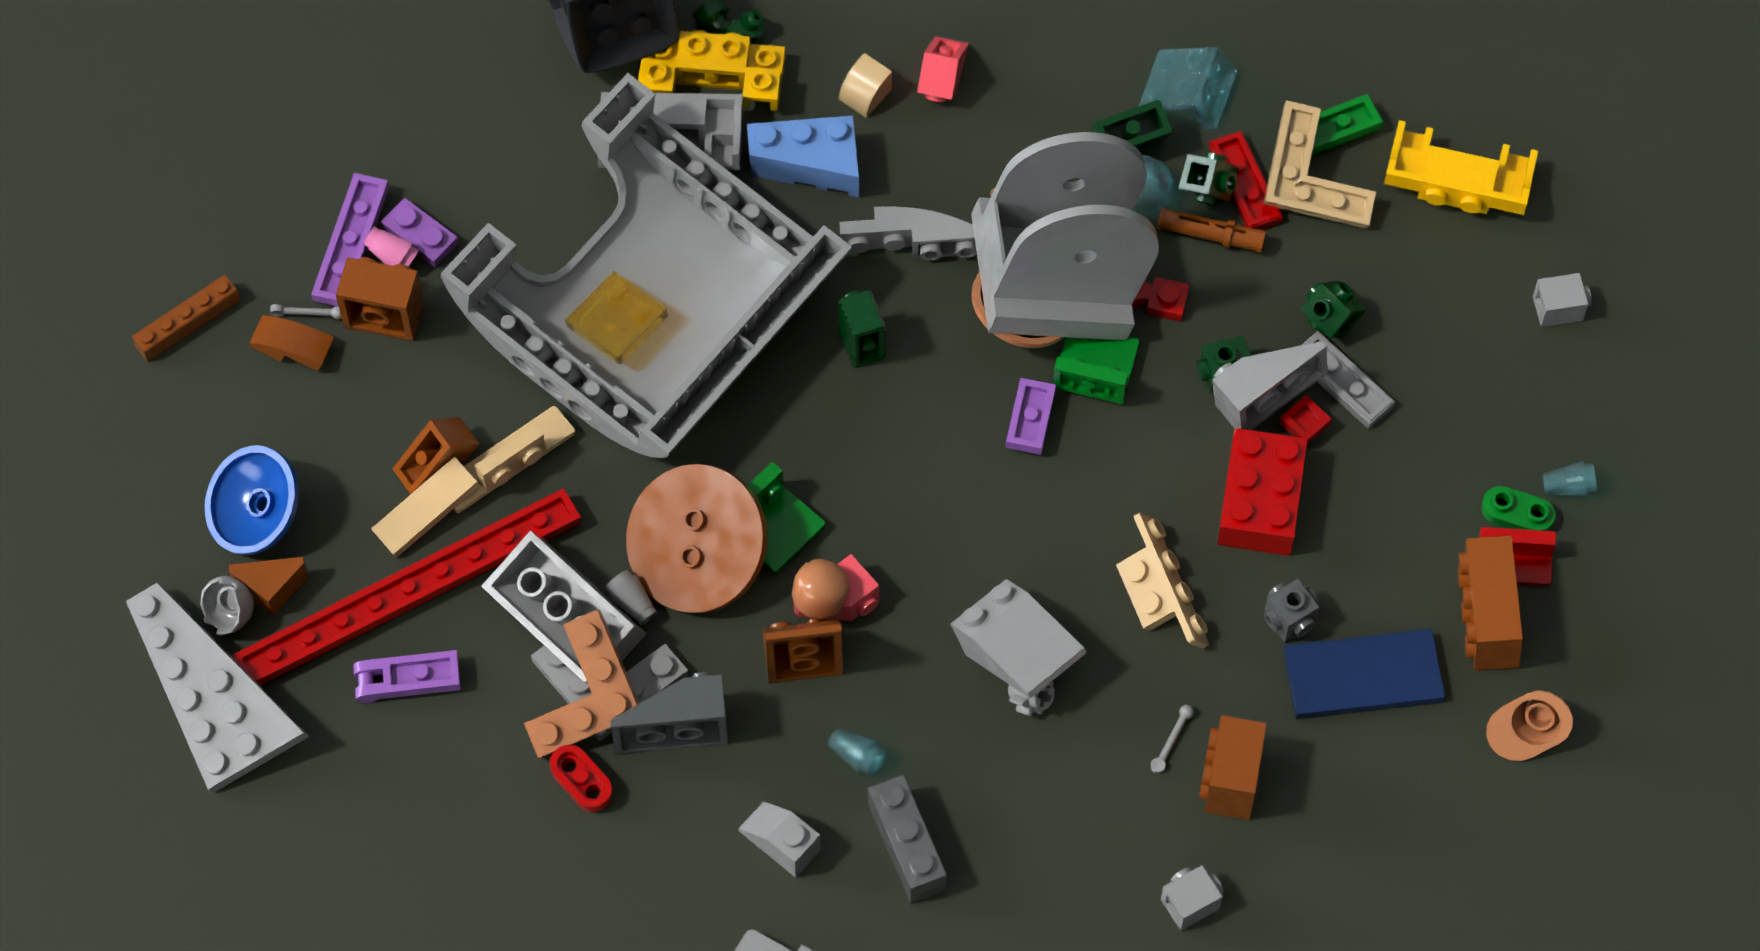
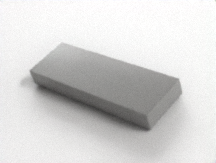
[1302,331,1395,429]

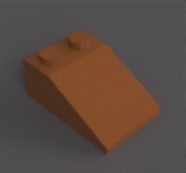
[762,618,843,684]

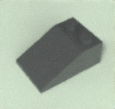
[610,672,728,755]

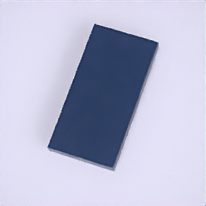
[1283,629,1445,719]

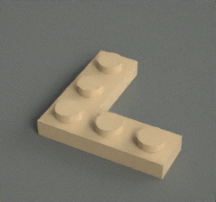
[1263,101,1376,229]

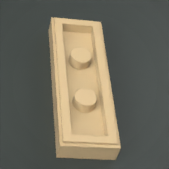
[371,457,480,558]

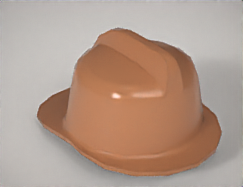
[1486,690,1573,761]

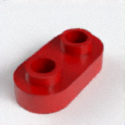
[550,745,613,812]

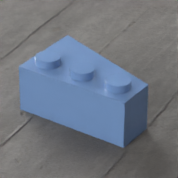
[747,115,859,198]

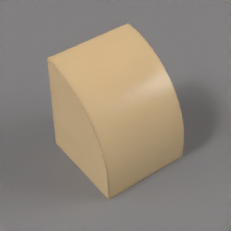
[839,53,892,118]

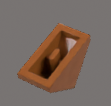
[229,557,308,616]

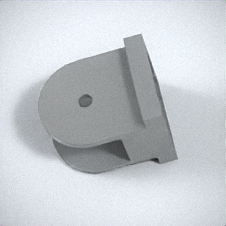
[971,132,1159,341]

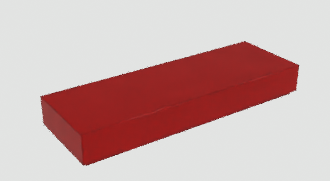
[1208,131,1283,230]

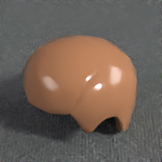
[792,559,850,619]

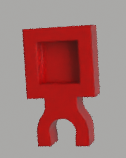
[1132,277,1190,322]

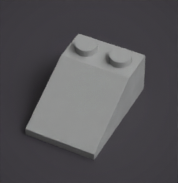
[1212,341,1328,430]
[951,579,1086,699]

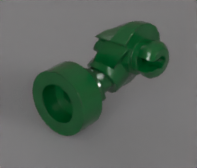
[692,0,765,41]

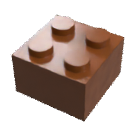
[336,257,425,342]
[1199,715,1267,820]

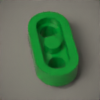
[1481,486,1555,531]

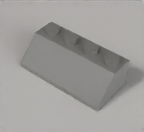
[481,530,647,684]

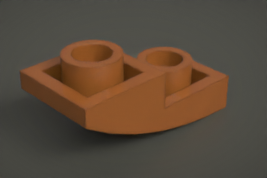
[248,315,334,371]

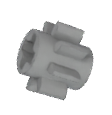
[1008,681,1055,716]

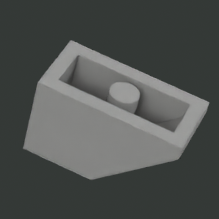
[739,802,821,878]

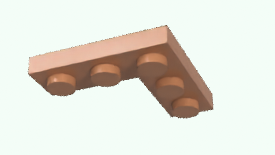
[524,609,639,758]

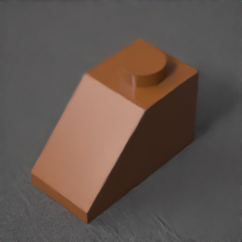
[393,417,479,494]

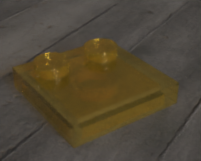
[565,271,668,365]

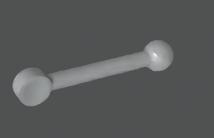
[270,304,342,320]
[1151,705,1194,774]

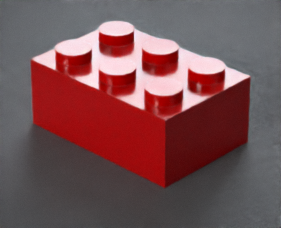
[1217,428,1307,556]

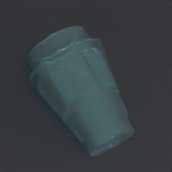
[1542,460,1597,497]
[828,728,886,776]

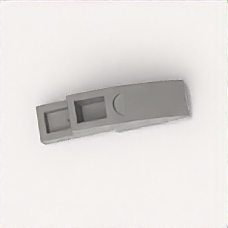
[839,206,977,261]

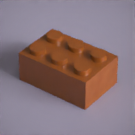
[1458,536,1523,671]

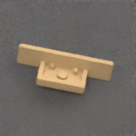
[453,406,575,513]
[1116,512,1209,649]

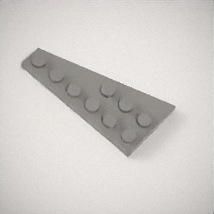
[126,583,309,793]

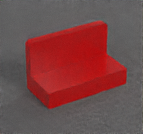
[1478,527,1556,586]

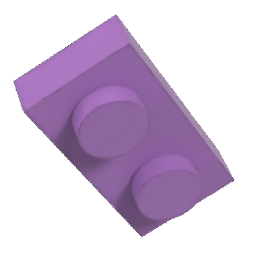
[381,198,459,268]
[1006,378,1056,455]

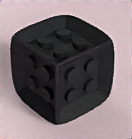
[549,0,679,73]

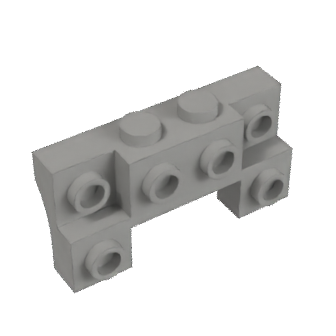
[597,92,743,170]

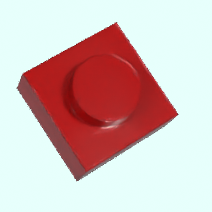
[1279,395,1332,445]

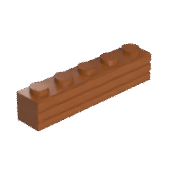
[132,275,241,362]

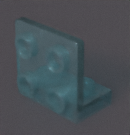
[1139,47,1237,129]

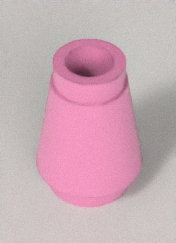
[363,226,418,266]

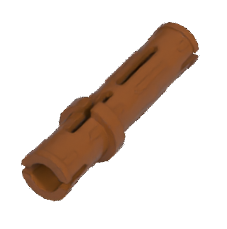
[1157,207,1267,253]

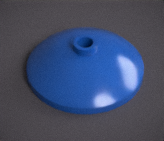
[205,445,299,555]

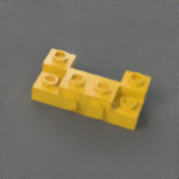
[638,30,786,111]
[1384,120,1538,215]

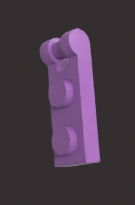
[353,650,461,703]

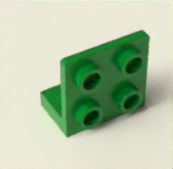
[1053,336,1139,405]
[748,462,825,574]

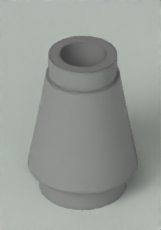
[605,570,657,626]

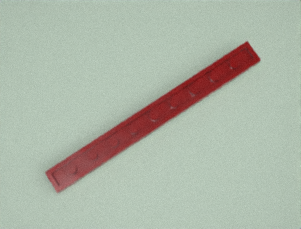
[232,488,582,686]

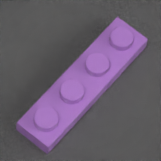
[311,173,389,306]

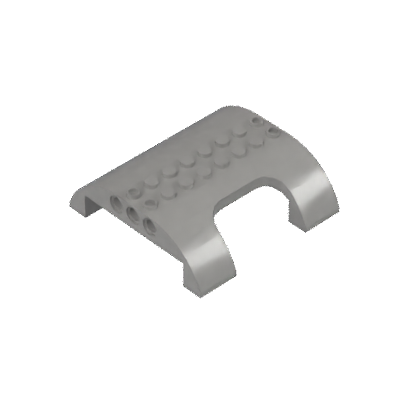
[441,73,852,458]

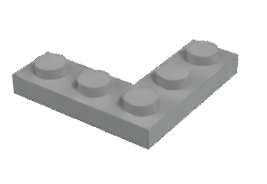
[531,644,689,741]

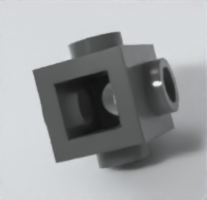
[1264,579,1320,643]

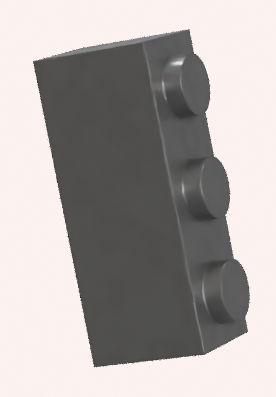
[868,775,946,904]

